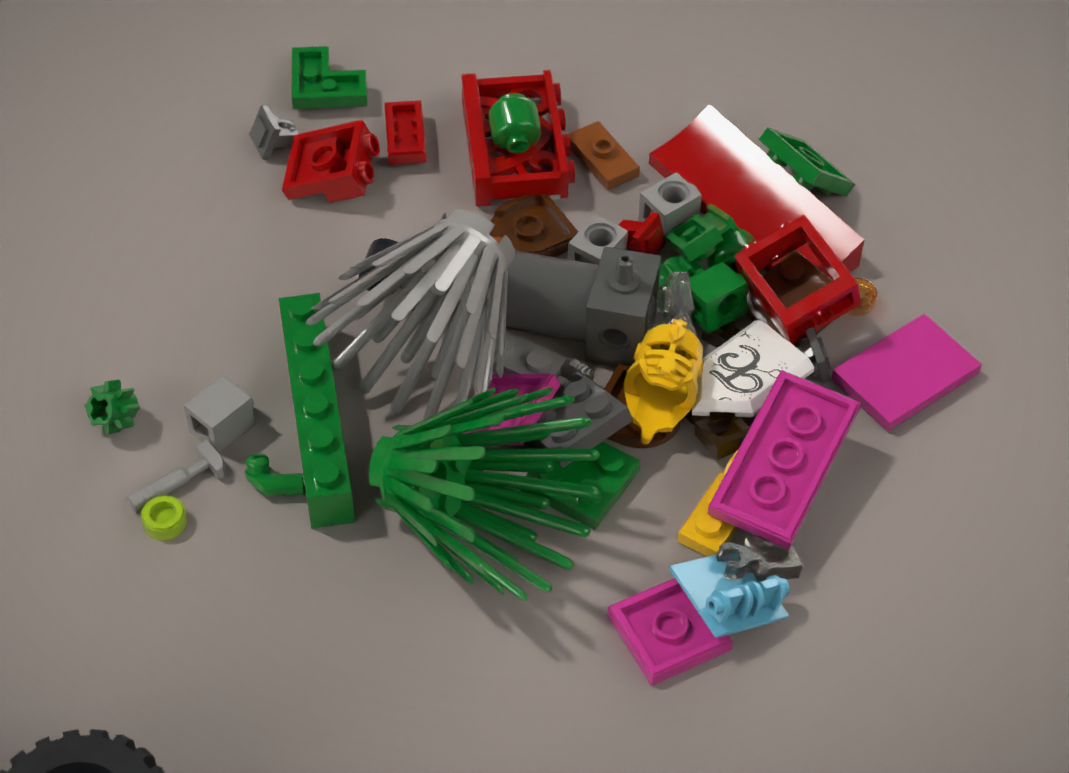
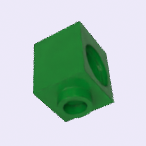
[682,261,749,334]

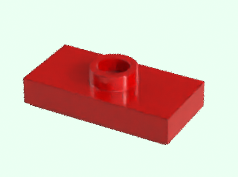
[384,100,427,165]

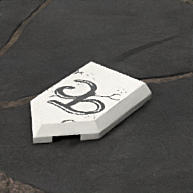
[692,320,814,417]

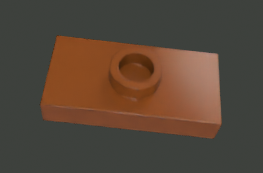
[569,121,640,190]

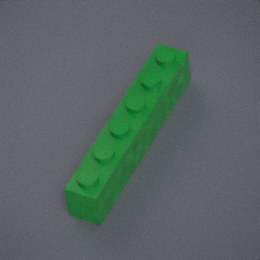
[278,293,355,529]

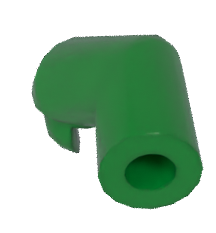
[244,454,304,496]

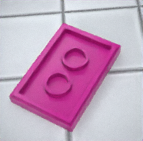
[831,313,982,432]

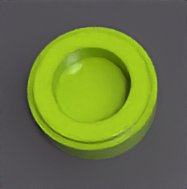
[141,495,187,540]

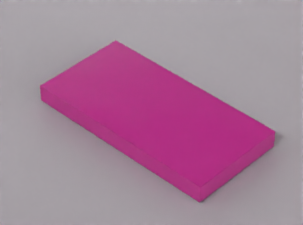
[708,370,861,549]

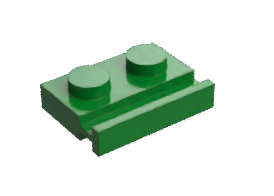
[664,204,739,262]

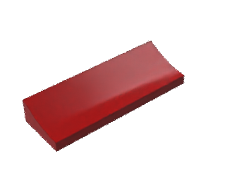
[649,105,865,281]

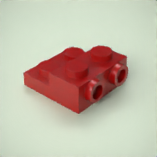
[282,119,380,203]

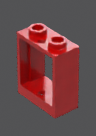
[734,215,861,345]

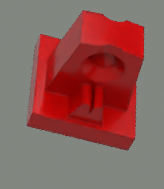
[618,212,666,255]

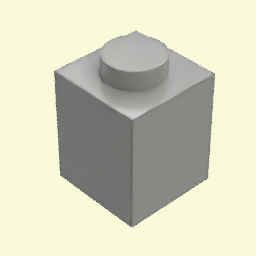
[184,376,255,453]

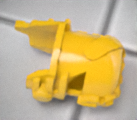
[624,318,704,444]

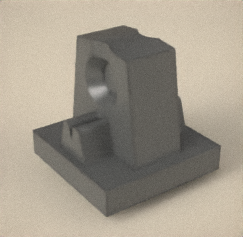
[249,105,299,159]
[796,327,832,384]

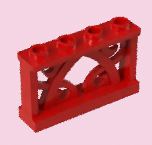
[461,70,575,207]

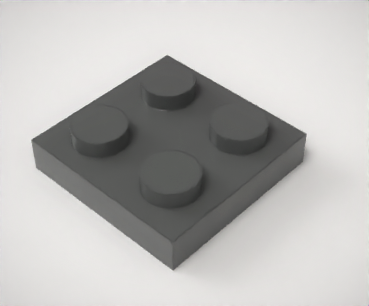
[531,376,633,468]

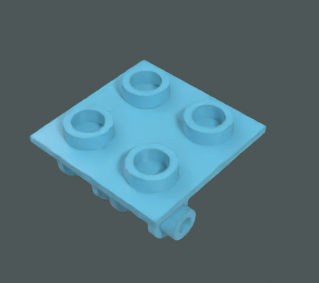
[669,548,790,638]

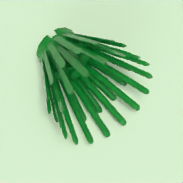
[369,388,600,601]

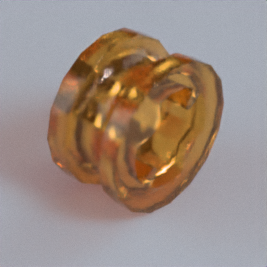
[847,277,878,316]

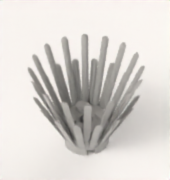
[306,209,515,420]

